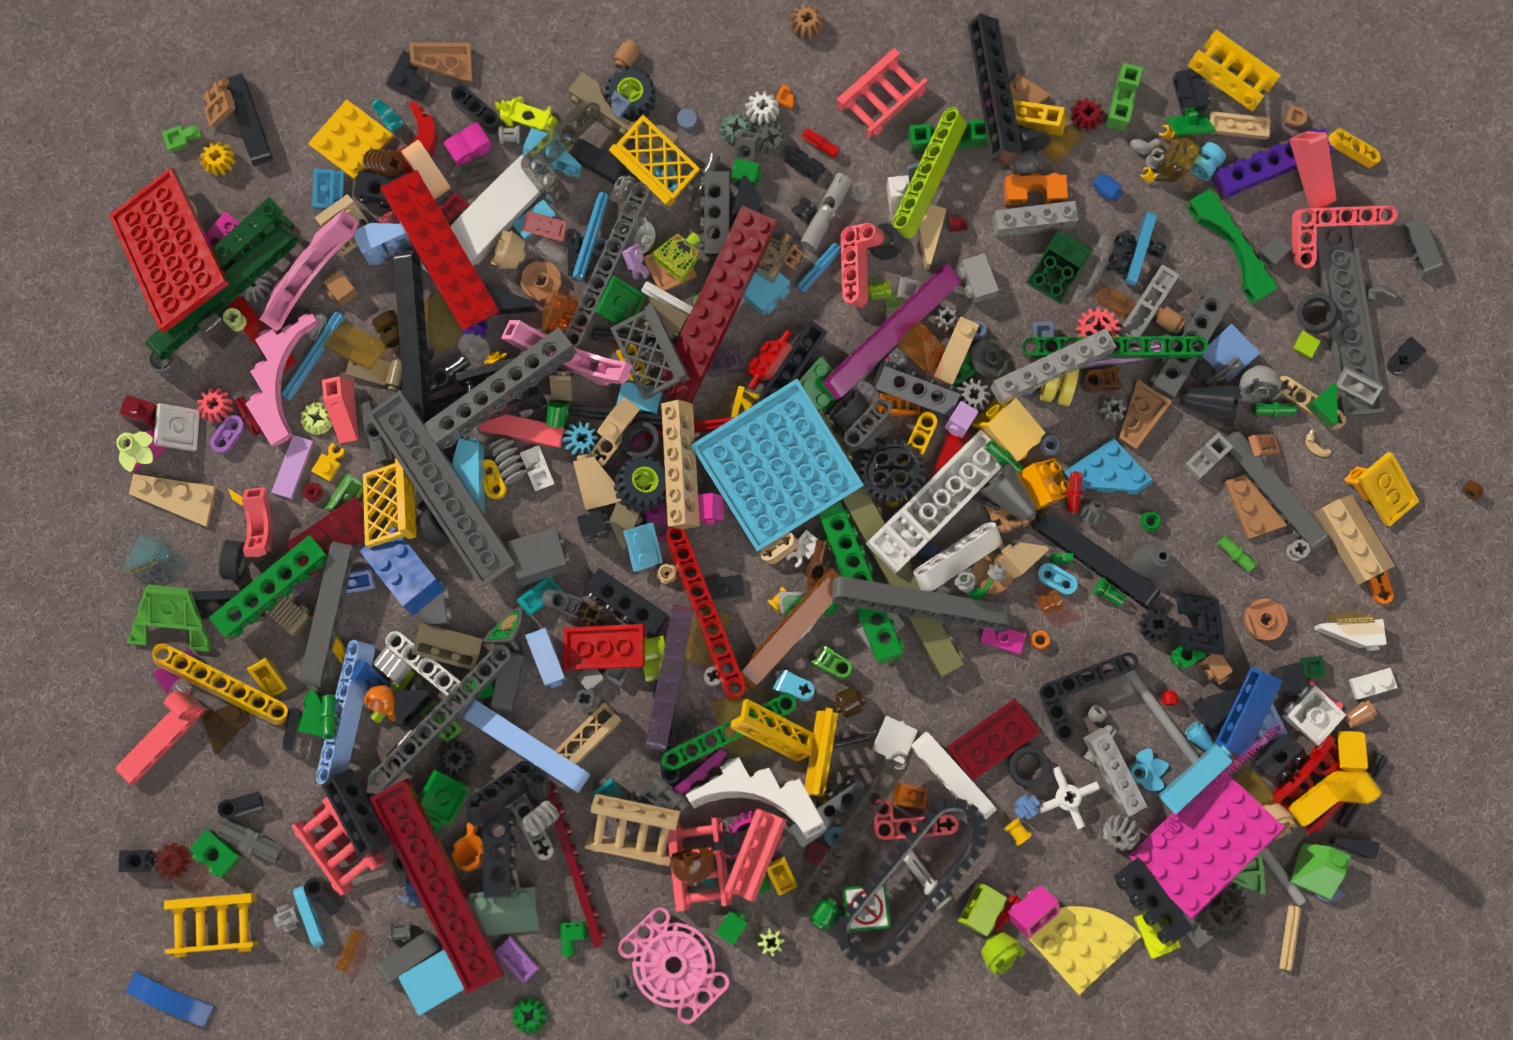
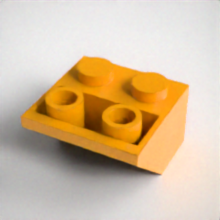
[1018,458,1069,510]

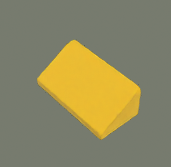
[1337,731,1368,773]

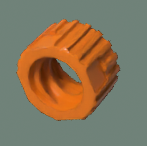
[1030,630,1050,650]

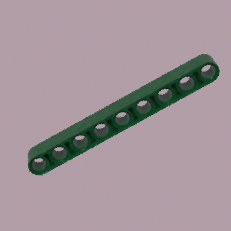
[146,224,299,360]

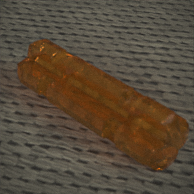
[336,929,364,972]

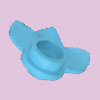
[1128,749,1169,791]

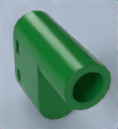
[560,921,588,957]

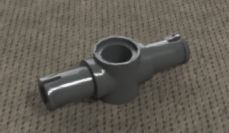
[691,153,720,214]

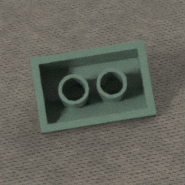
[469,887,540,936]

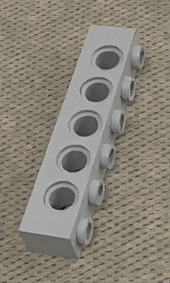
[991,328,1116,405]

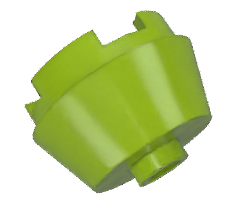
[981,932,1025,976]

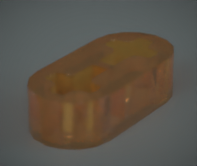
[1096,287,1134,316]

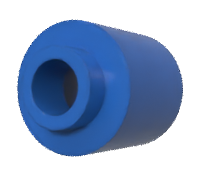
[1092,173,1123,202]

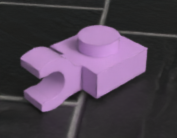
[622,242,650,280]

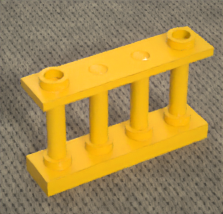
[1187,30,1281,112]
[164,893,258,957]

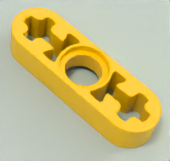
[1328,128,1381,168]

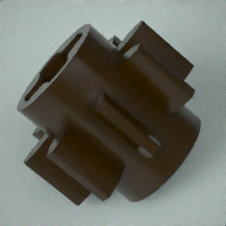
[580,603,605,627]

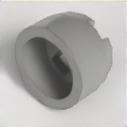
[1088,704,1107,723]

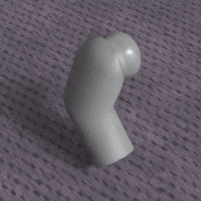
[1130,138,1161,155]

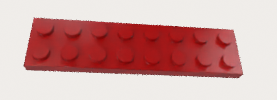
[380,170,499,332]

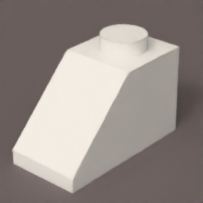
[887,175,909,224]

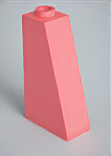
[1289,131,1337,208]

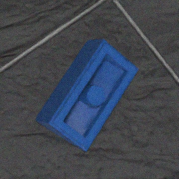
[346,564,376,594]

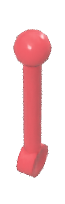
[1307,679,1343,709]

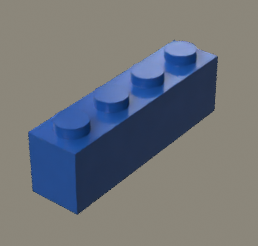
[1215,666,1283,757]

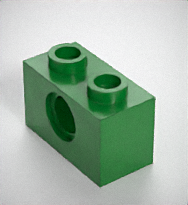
[189,829,244,878]

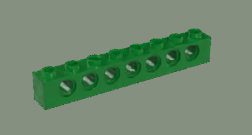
[818,502,905,667]

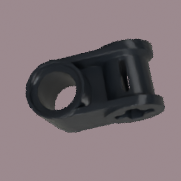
[1387,336,1427,375]

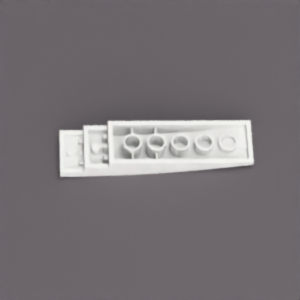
[421,154,556,274]
[866,430,1003,573]

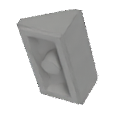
[1337,366,1383,405]

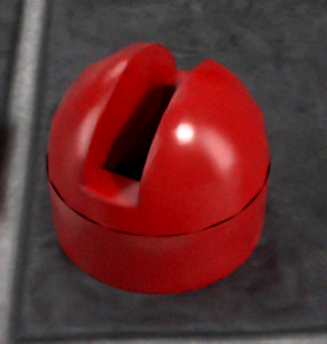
[1162,690,1179,706]

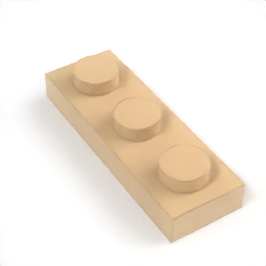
[1209,111,1271,140]

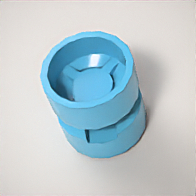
[1188,142,1226,181]

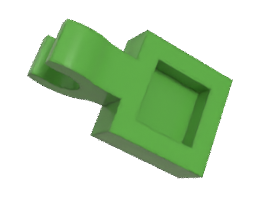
[162,125,202,152]

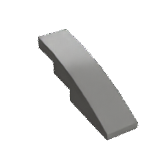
[1118,264,1179,337]

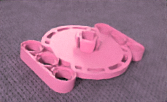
[618,907,729,1024]

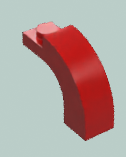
[397,101,438,175]

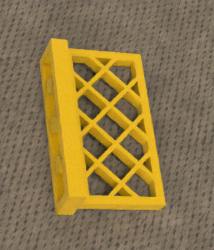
[609,115,701,207]
[363,459,417,548]
[804,708,838,797]

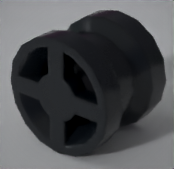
[792,197,817,223]

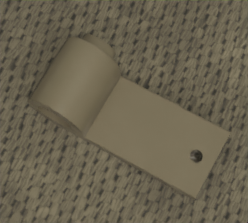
[345,351,403,393]

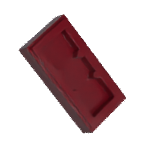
[440,192,470,226]

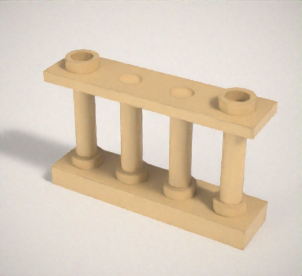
[585,794,680,866]

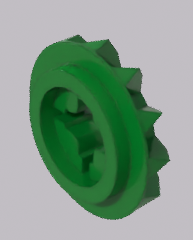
[512,998,547,1034]

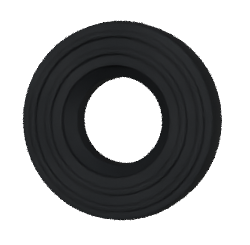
[869,223,904,260]

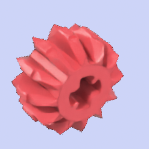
[197,388,233,423]

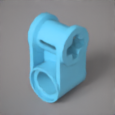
[773,670,814,702]

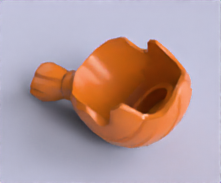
[364,686,396,722]
[452,822,483,871]

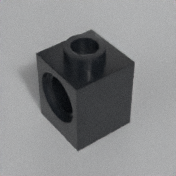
[118,850,155,872]

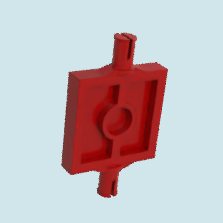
[746,330,793,391]

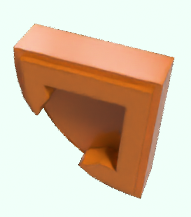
[775,84,794,110]

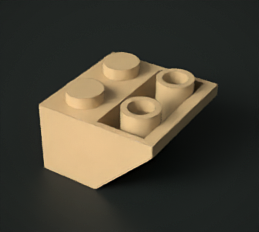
[315,194,370,256]

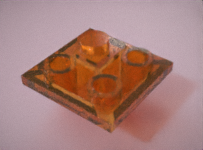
[541,289,580,334]

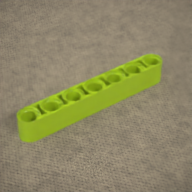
[892,107,967,238]

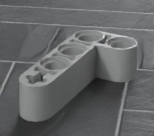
[506,793,556,860]

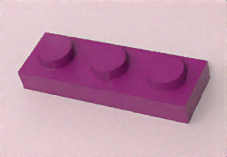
[671,747,727,796]

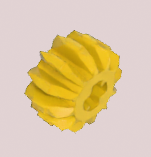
[200,141,236,177]

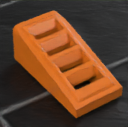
[876,393,921,417]

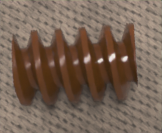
[363,149,404,176]

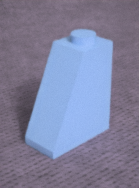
[525,628,567,689]

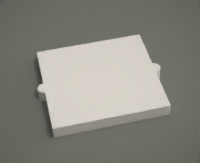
[872,716,918,764]

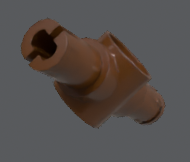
[806,540,829,591]

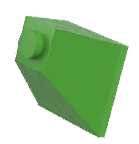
[1290,843,1351,900]

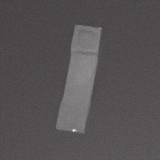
[1068,232,1109,309]

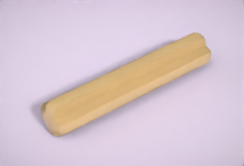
[1279,905,1301,971]

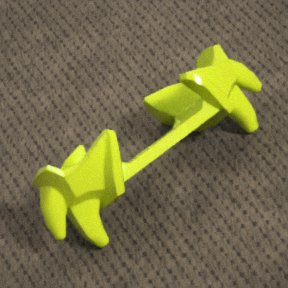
[495,96,561,136]

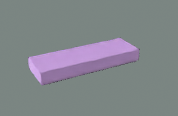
[272,435,314,500]

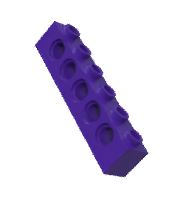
[1212,128,1335,200]

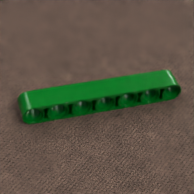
[661,694,796,771]

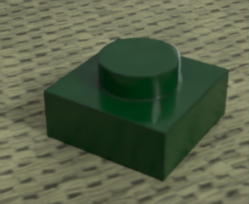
[1300,656,1326,679]

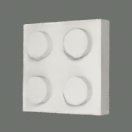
[154,403,200,452]

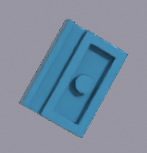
[312,168,344,210]

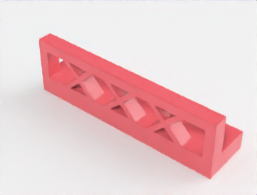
[724,809,787,902]

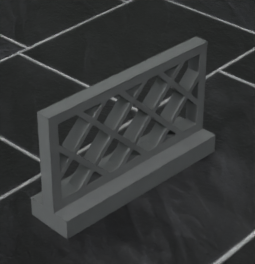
[610,303,690,400]

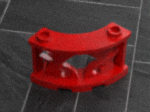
[1270,734,1367,834]

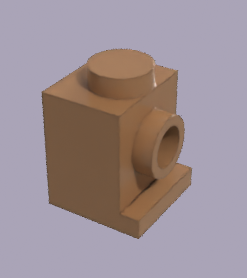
[1196,654,1233,685]

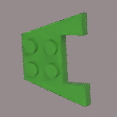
[127,584,211,652]

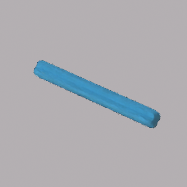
[573,192,609,280]
[281,312,345,400]

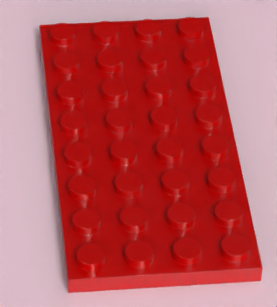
[109,167,229,333]

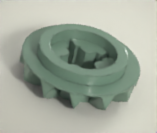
[720,113,751,144]

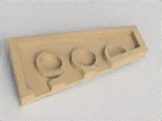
[129,474,216,528]

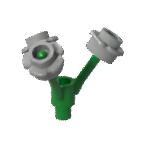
[955,563,1007,600]

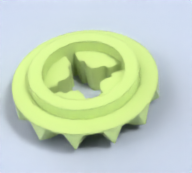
[300,402,333,435]

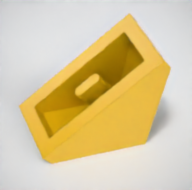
[247,658,288,697]
[767,856,798,896]

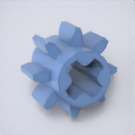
[1014,793,1040,820]

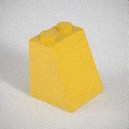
[971,397,1046,462]

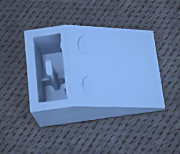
[354,223,414,265]

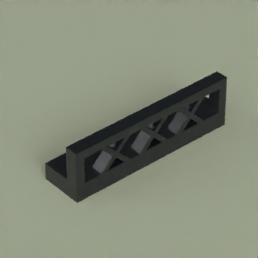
[192,590,266,619]

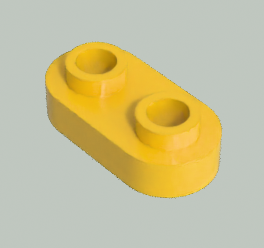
[484,460,507,500]

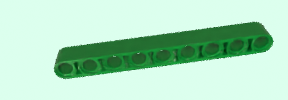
[1021,336,1208,359]

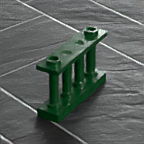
[212,197,295,271]

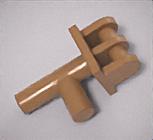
[771,233,805,271]

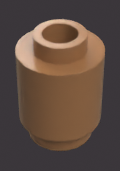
[613,39,640,70]
[1154,306,1186,334]

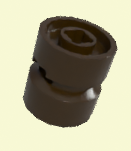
[372,310,400,349]

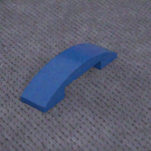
[126,971,214,1027]

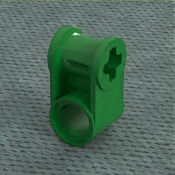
[546,399,570,428]

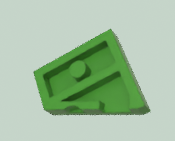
[1231,853,1266,894]

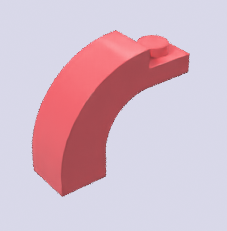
[242,487,273,557]

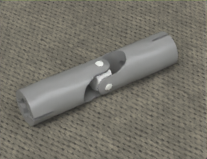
[800,173,852,251]

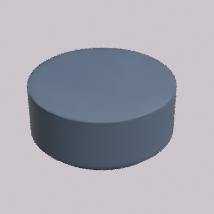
[677,109,697,130]

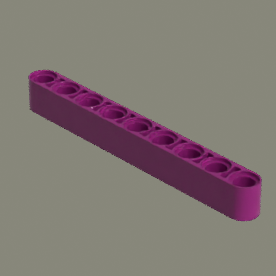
[822,264,961,399]

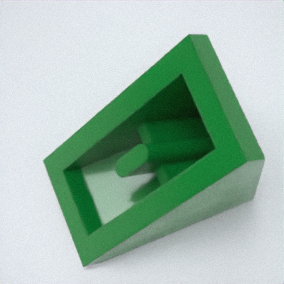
[1306,383,1338,428]

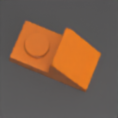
[892,782,928,810]

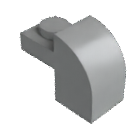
[1183,432,1233,480]

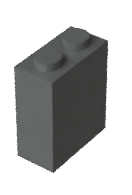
[508,527,571,586]

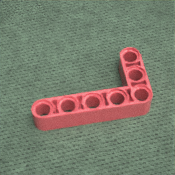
[1292,205,1397,268]
[115,690,206,785]

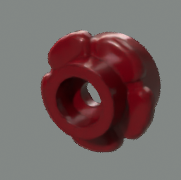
[302,482,323,503]

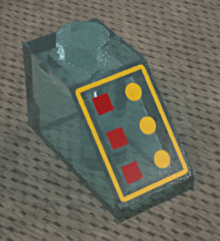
[122,532,169,574]

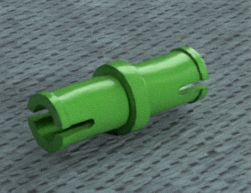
[1217,535,1257,573]

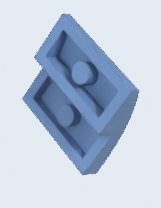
[1201,324,1260,383]

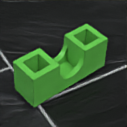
[1105,63,1143,132]

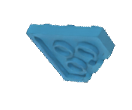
[1064,438,1153,494]

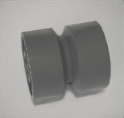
[147,351,183,379]

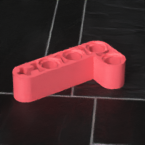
[841,223,884,308]
[872,799,959,840]

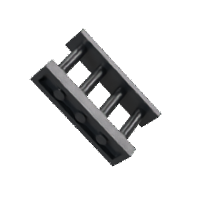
[456,357,548,425]

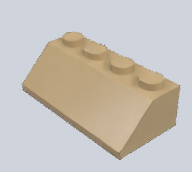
[1315,495,1395,585]

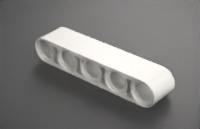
[914,522,1003,592]
[385,631,471,704]
[910,732,997,824]

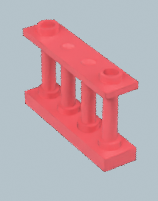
[836,48,928,139]
[291,797,387,896]
[668,818,734,912]

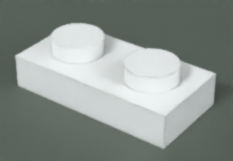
[1349,668,1397,700]

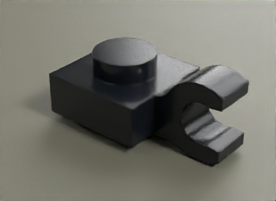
[710,831,747,856]

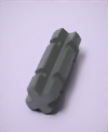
[1205,357,1243,387]

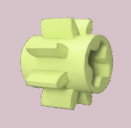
[758,929,785,956]

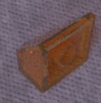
[897,321,946,373]

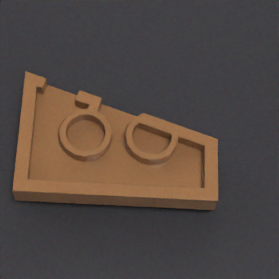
[410,42,472,84]
[1224,475,1287,540]

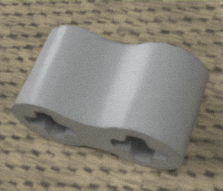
[373,647,412,684]

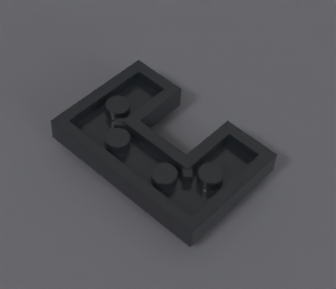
[1176,592,1225,656]

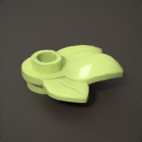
[116,432,153,472]

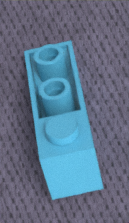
[523,128,581,178]

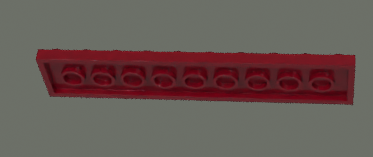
[659,206,779,404]
[370,778,506,994]

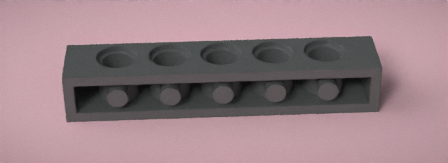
[1149,284,1235,401]

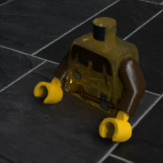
[1141,125,1200,183]

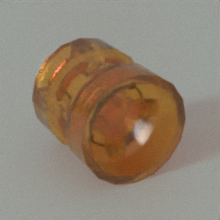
[1036,589,1064,616]

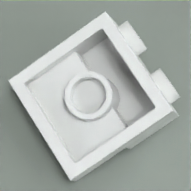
[1282,685,1346,746]

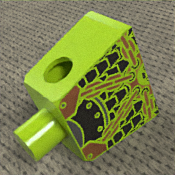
[653,232,701,284]

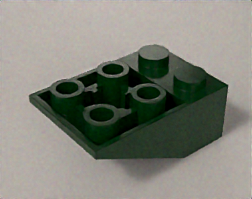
[1026,229,1095,303]

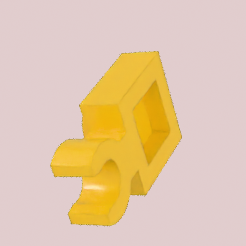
[311,443,345,482]

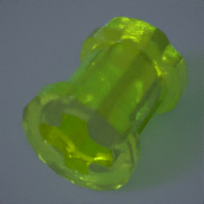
[868,281,892,302]

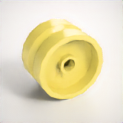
[1040,369,1079,407]

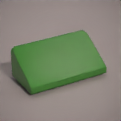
[325,474,363,512]

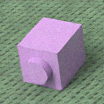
[945,401,979,438]

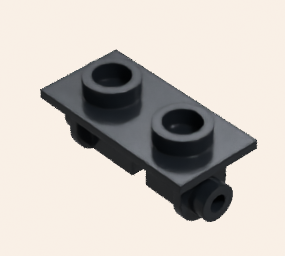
[784,146,826,183]
[1107,230,1136,274]
[568,233,588,276]

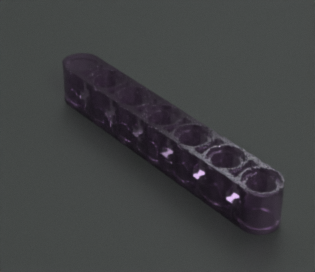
[644,605,694,753]

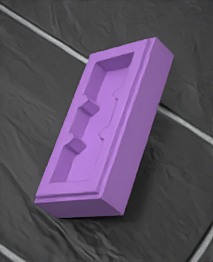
[495,936,540,984]

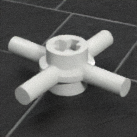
[1037,766,1100,829]

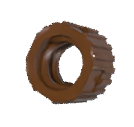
[1462,481,1484,501]

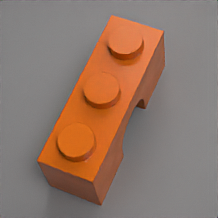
[1003,173,1068,206]

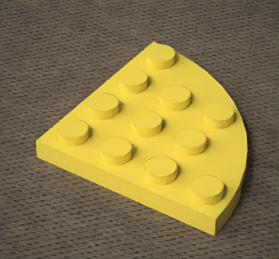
[1029,906,1141,995]

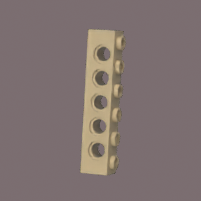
[661,400,700,529]

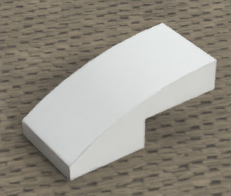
[520,445,554,491]

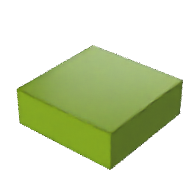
[1292,331,1321,359]

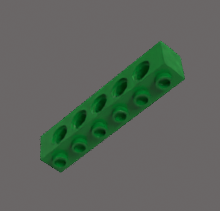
[209,535,328,640]

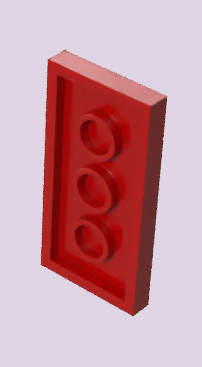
[563,624,646,671]

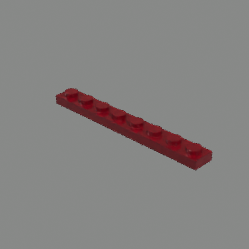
[546,779,607,948]

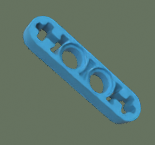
[1124,211,1157,286]

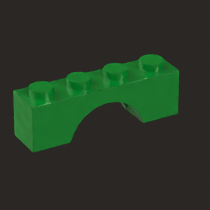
[908,119,989,154]

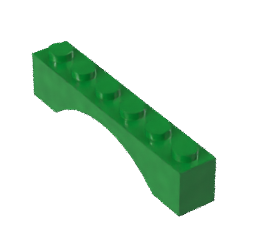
[1186,189,1278,306]

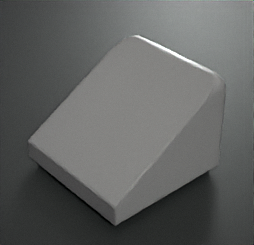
[576,669,605,690]

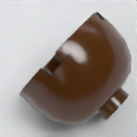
[670,848,714,886]

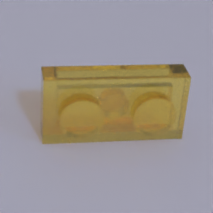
[1042,123,1085,166]

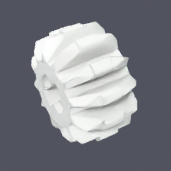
[746,91,779,126]

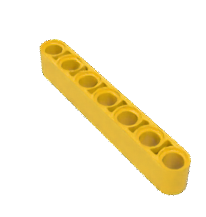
[152,644,288,725]

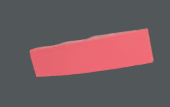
[479,415,565,448]

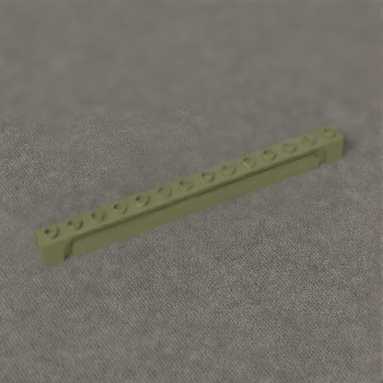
[819,411,964,678]

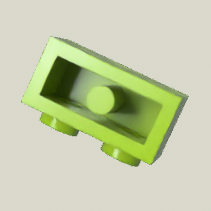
[958,883,1007,937]

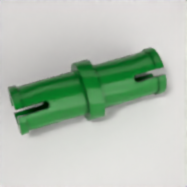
[1252,401,1297,418]
[984,439,1023,473]
[320,695,338,739]

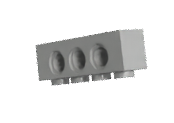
[992,201,1078,238]
[1083,728,1147,817]

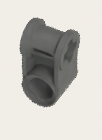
[542,589,585,620]

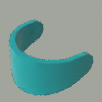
[372,99,404,133]

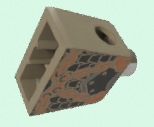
[755,239,789,284]

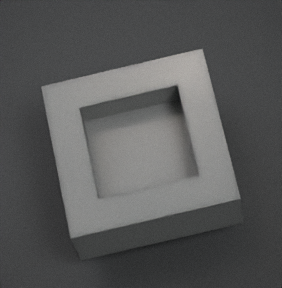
[897,277,922,300]

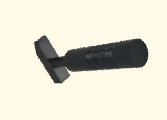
[834,723,881,748]

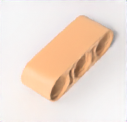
[401,140,451,199]

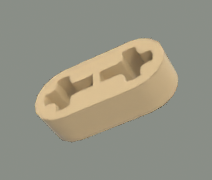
[760,532,798,564]

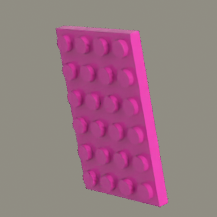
[1129,770,1285,920]

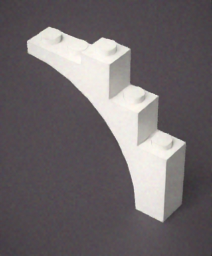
[686,757,826,839]

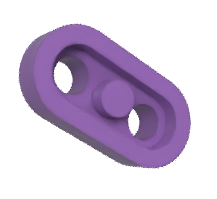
[210,415,245,454]

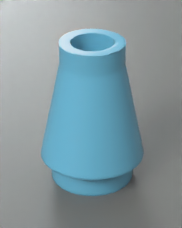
[1185,722,1216,752]

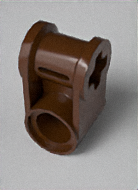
[1081,367,1123,393]

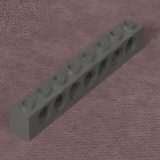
[424,327,577,451]

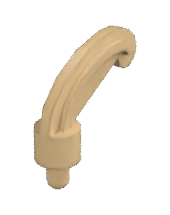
[1305,429,1331,457]

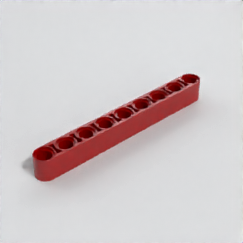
[666,527,745,701]

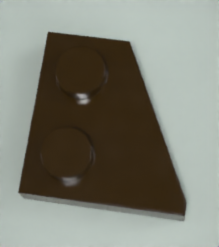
[201,704,250,755]

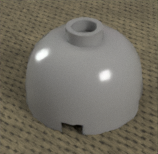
[1239,365,1282,403]

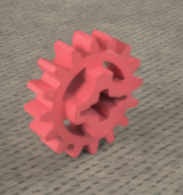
[1075,307,1121,337]

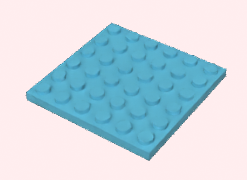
[691,379,864,551]

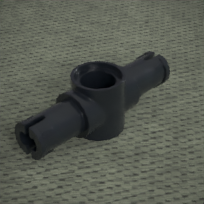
[430,355,471,394]

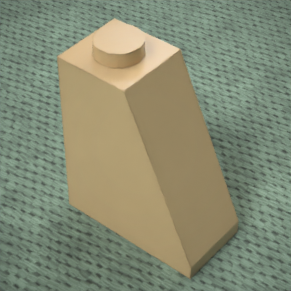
[573,454,621,510]

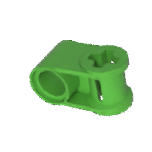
[811,645,852,680]

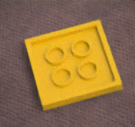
[308,99,394,181]

